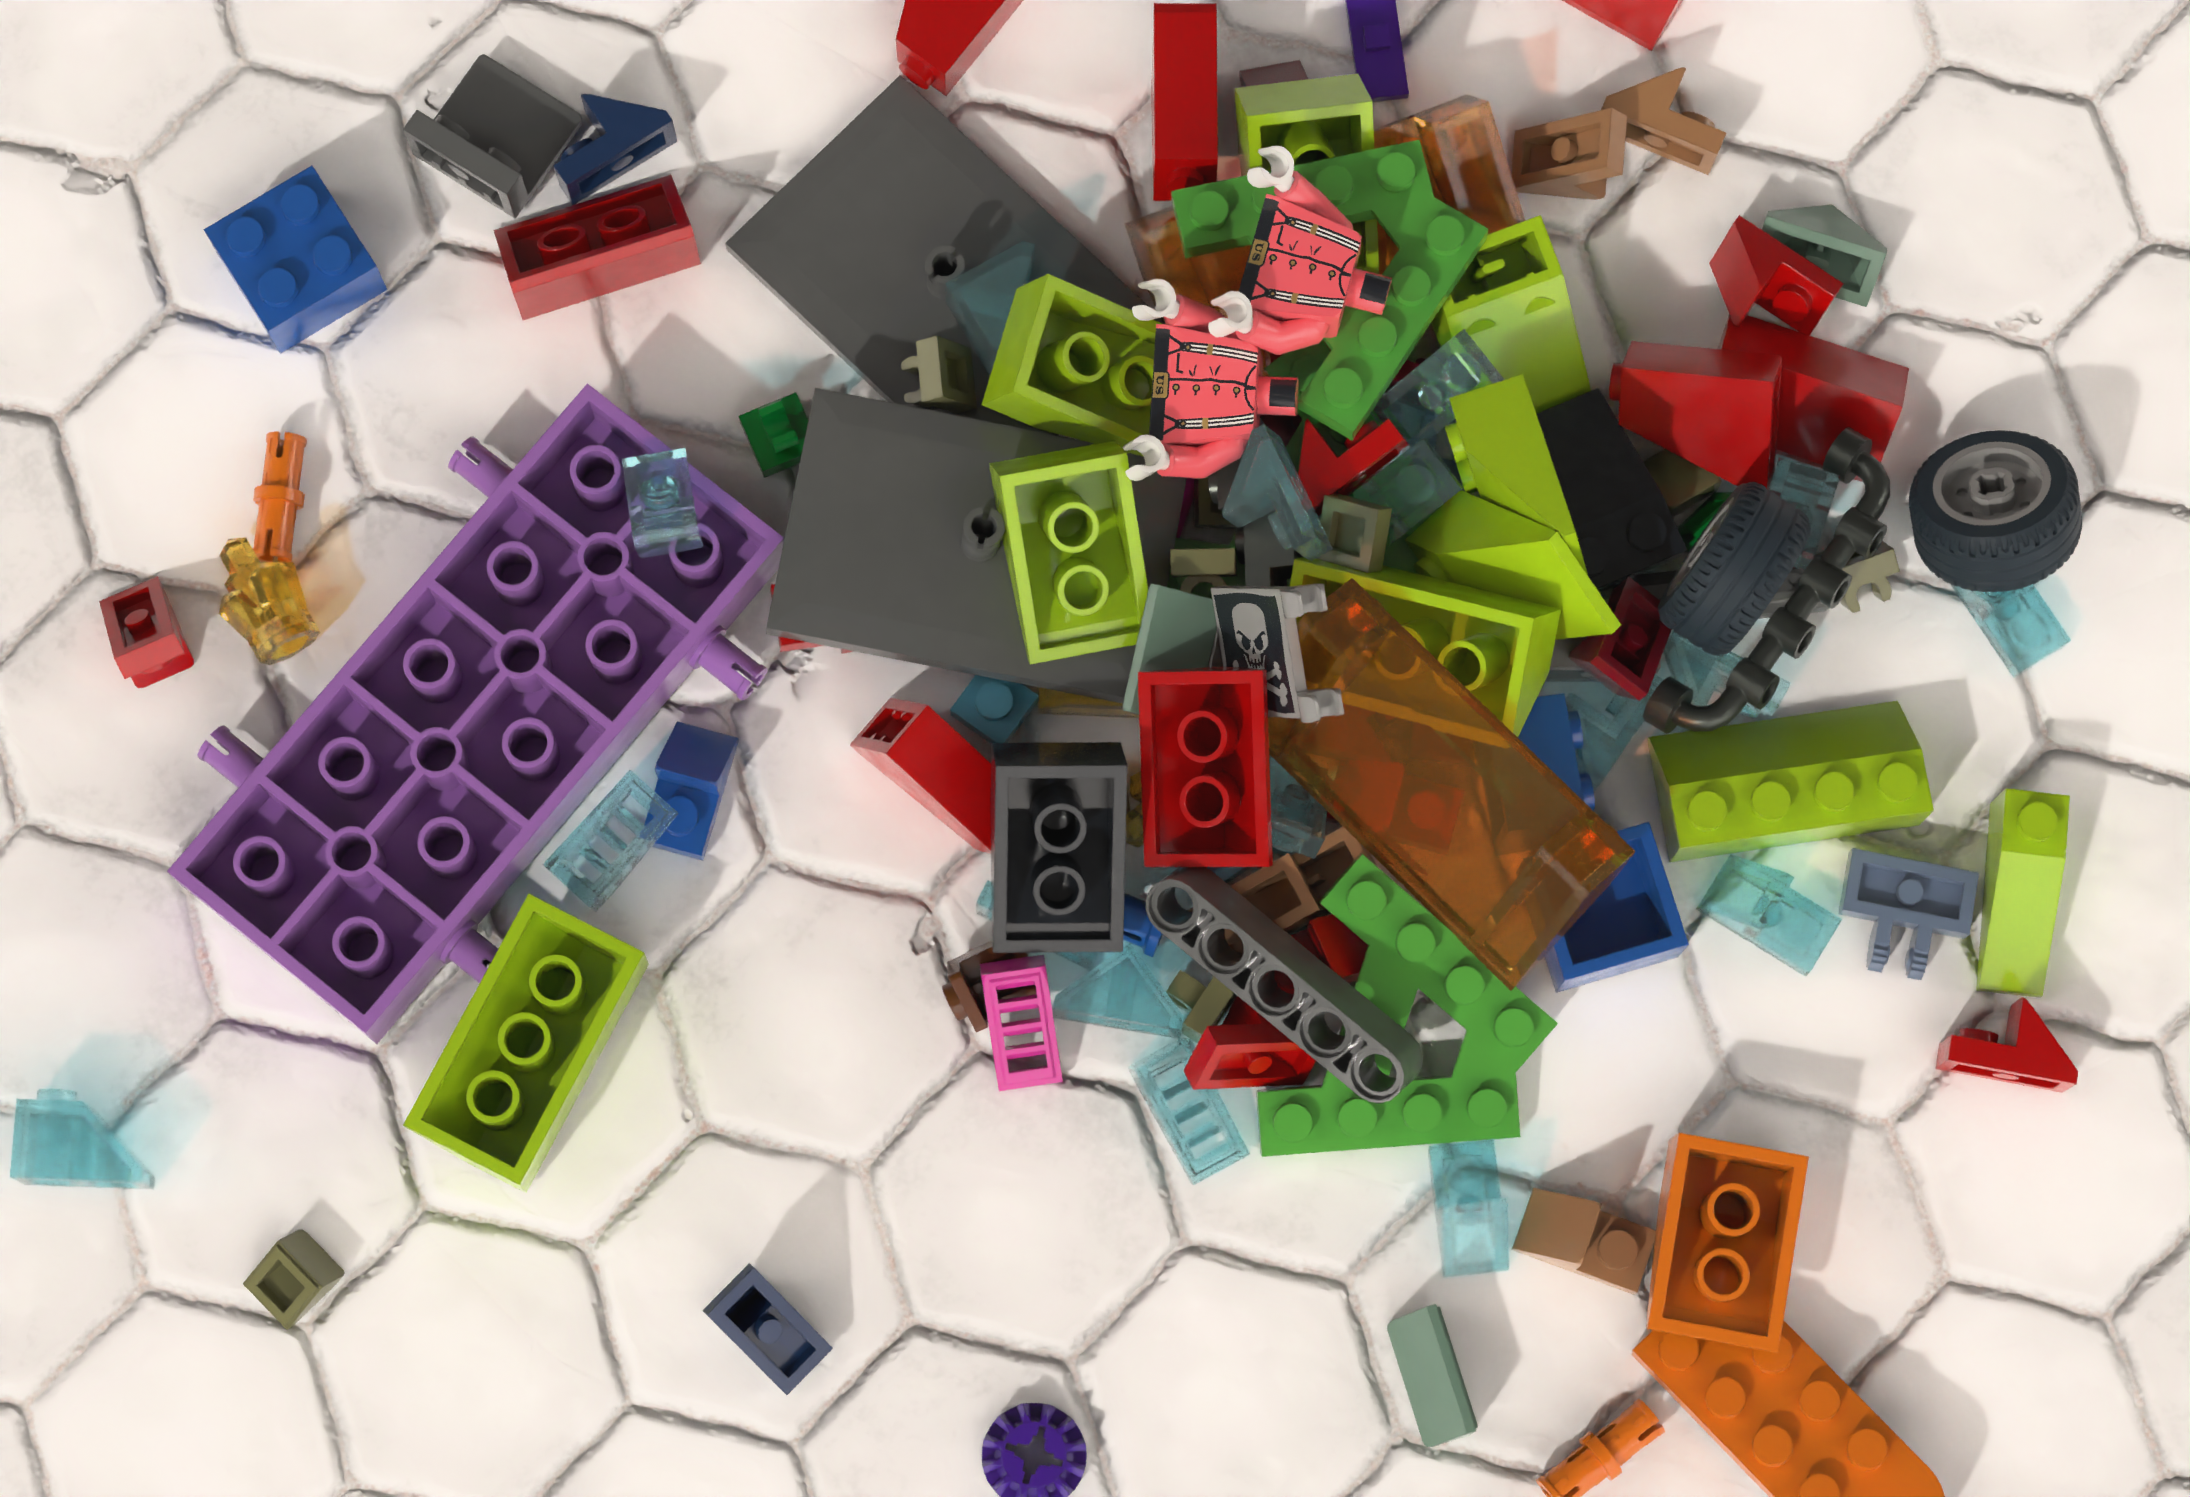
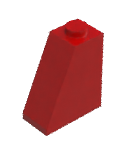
[896,0,1024,96]
[1151,3,1218,201]
[1609,341,1782,490]
[850,697,991,854]

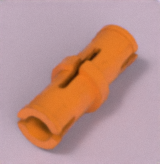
[251,431,307,564]
[1536,1399,1665,1497]

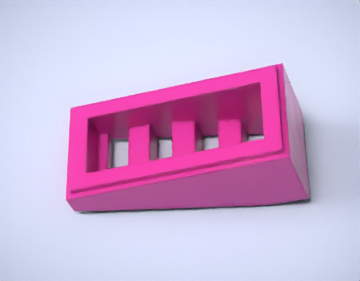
[980,954,1063,1091]

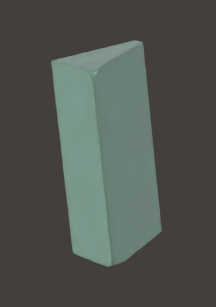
[1122,584,1217,715]
[1387,1304,1478,1447]

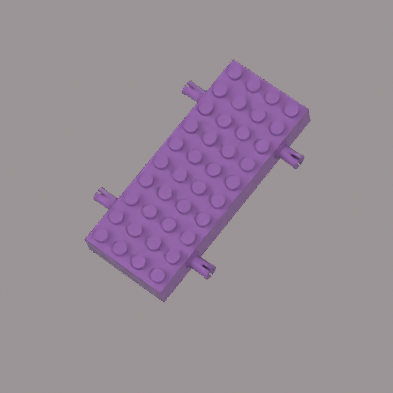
[167,383,784,1045]

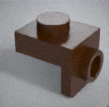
[942,941,1037,1033]

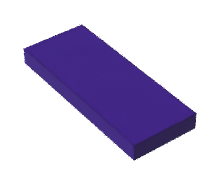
[1345,0,1409,102]

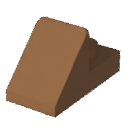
[1601,67,1726,175]
[1510,108,1627,200]
[1511,1188,1656,1295]

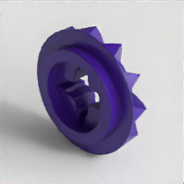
[982,1403,1087,1497]

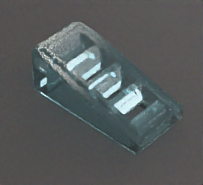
[543,770,679,912]
[1128,1038,1250,1185]

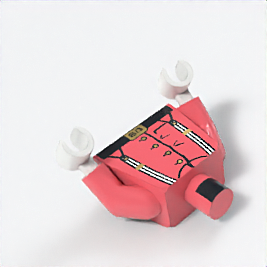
[1208,146,1392,355]
[1123,279,1299,481]

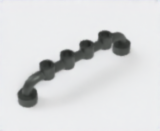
[1643,427,1890,734]

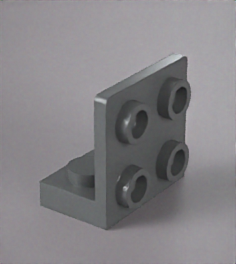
[403,54,583,219]

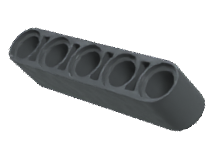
[1146,867,1423,1103]

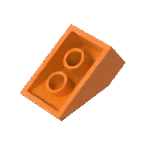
[1646,1133,1809,1353]

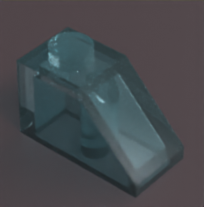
[10,1089,155,1190]

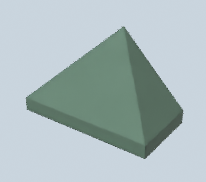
[1761,205,1888,307]

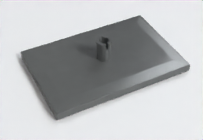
[725,75,1167,435]
[766,388,1187,703]

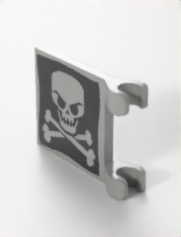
[1211,584,1344,723]

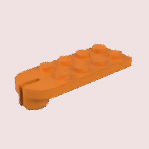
[1631,1321,1945,1497]

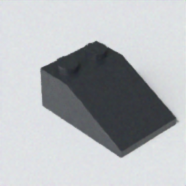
[1537,388,1687,592]
[990,742,1128,953]

